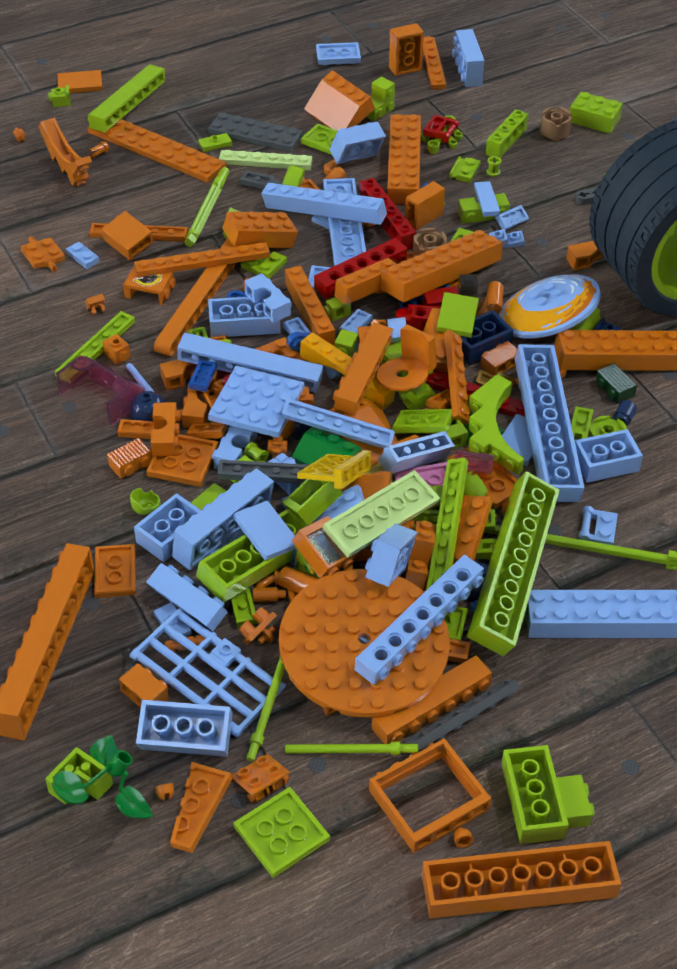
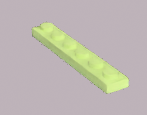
[219,150,312,170]

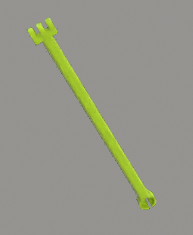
[483,525,677,570]

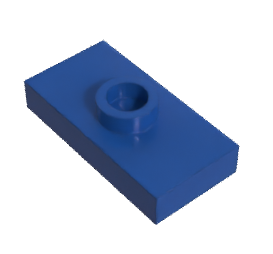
[188,360,217,392]

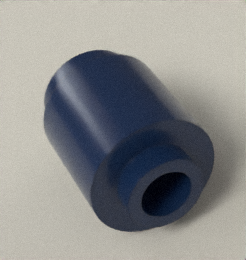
[613,400,637,426]

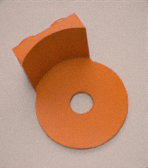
[377,325,436,391]

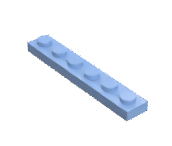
[281,398,395,449]

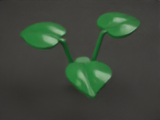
[51,735,153,819]

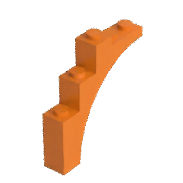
[38,117,92,186]

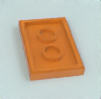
[57,70,103,93]
[94,544,136,598]

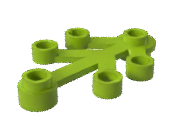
[420,116,463,154]

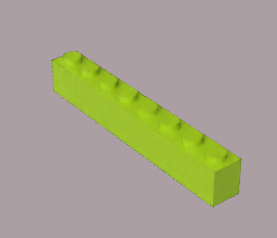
[88,64,165,133]

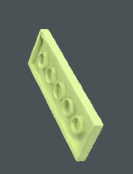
[322,470,440,558]

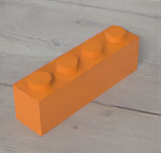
[334,258,396,305]

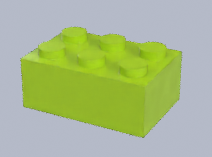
[570,92,623,134]

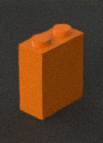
[405,181,445,230]
[101,211,154,261]

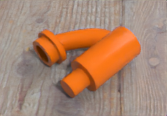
[253,571,286,602]

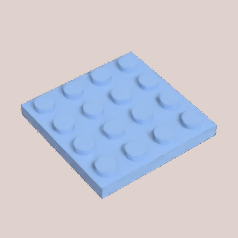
[208,366,304,438]

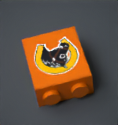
[123,265,176,305]

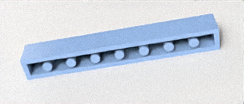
[261,183,387,225]
[177,333,323,393]

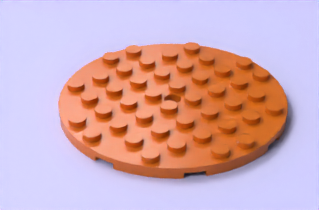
[279,569,450,718]

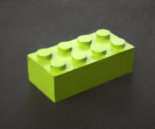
[501,745,569,844]

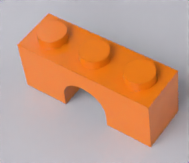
[151,402,181,456]

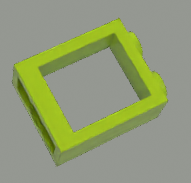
[282,479,343,525]

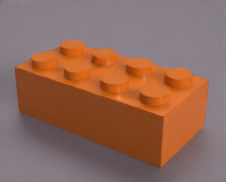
[222,211,298,248]

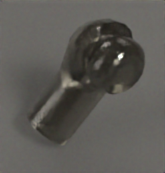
[121,648,140,675]

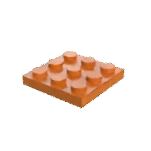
[146,434,219,487]

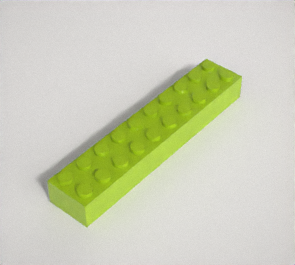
[467,471,560,656]

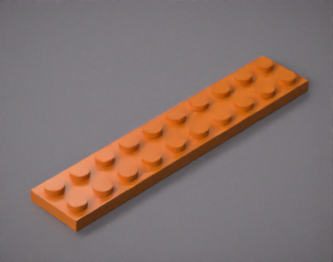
[87,119,226,183]

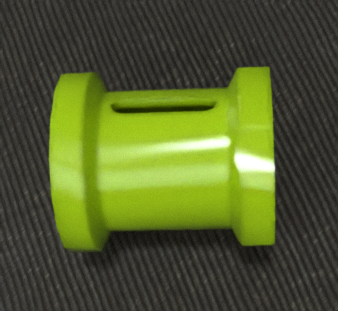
[486,156,502,177]
[244,442,269,462]

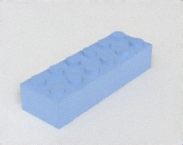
[172,468,274,570]

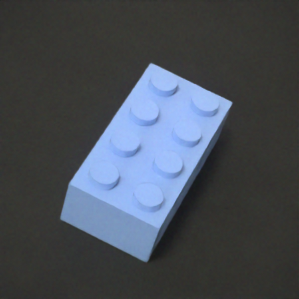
[452,29,484,87]
[208,297,280,337]
[136,700,233,757]

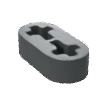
[575,187,598,205]

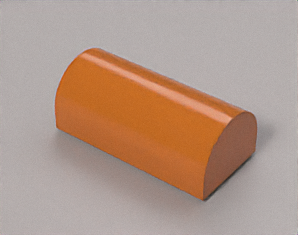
[486,281,504,314]
[278,566,319,593]

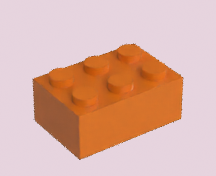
[389,23,424,76]

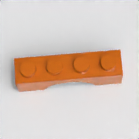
[160,360,231,391]
[180,369,219,429]

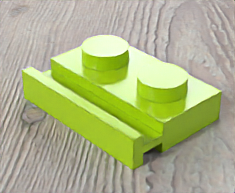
[449,156,480,183]

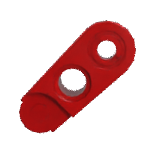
[396,304,441,331]

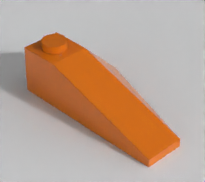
[423,308,448,373]

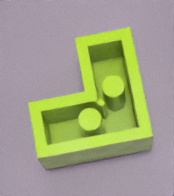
[366,77,395,121]
[45,747,113,805]

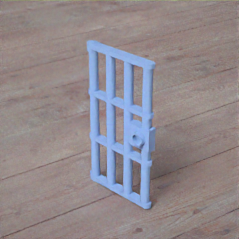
[129,608,286,738]

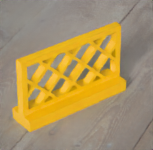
[297,450,371,489]

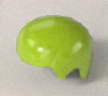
[130,488,161,515]

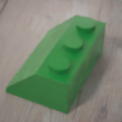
[292,427,362,465]

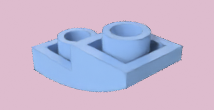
[489,229,525,248]
[387,317,406,343]

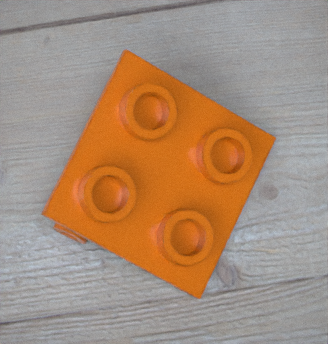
[232,754,290,803]

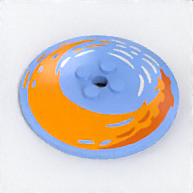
[499,274,601,338]

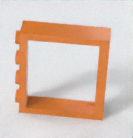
[369,738,491,853]

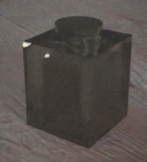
[459,274,478,298]

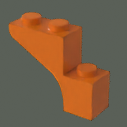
[404,520,436,590]

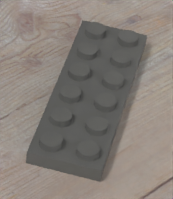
[208,112,303,152]

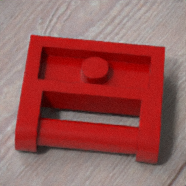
[423,115,460,143]

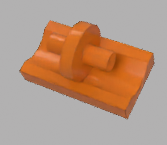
[239,607,277,645]

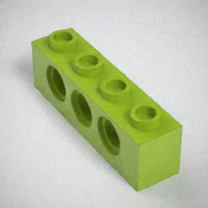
[485,109,529,158]

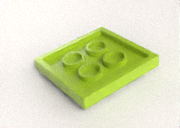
[233,787,330,878]

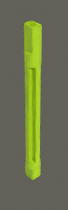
[184,167,230,247]

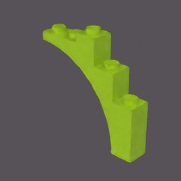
[468,374,524,475]

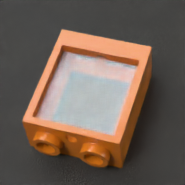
[292,516,357,578]

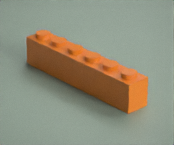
[285,265,335,346]
[333,322,393,415]
[371,656,492,744]

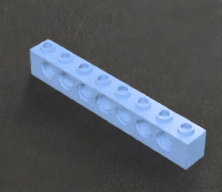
[355,554,484,685]

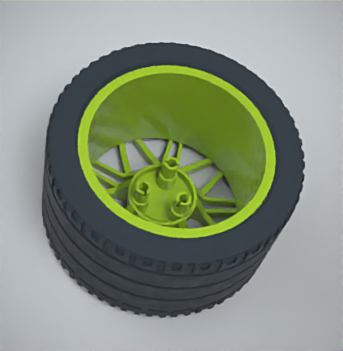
[589,120,677,317]

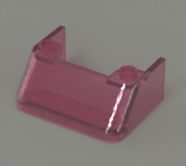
[56,356,145,425]

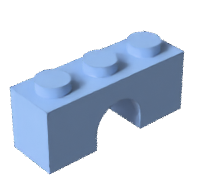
[245,274,292,323]
[212,426,258,469]

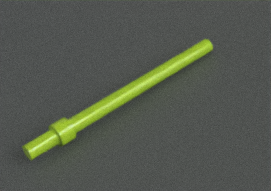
[246,657,285,762]
[285,742,419,755]

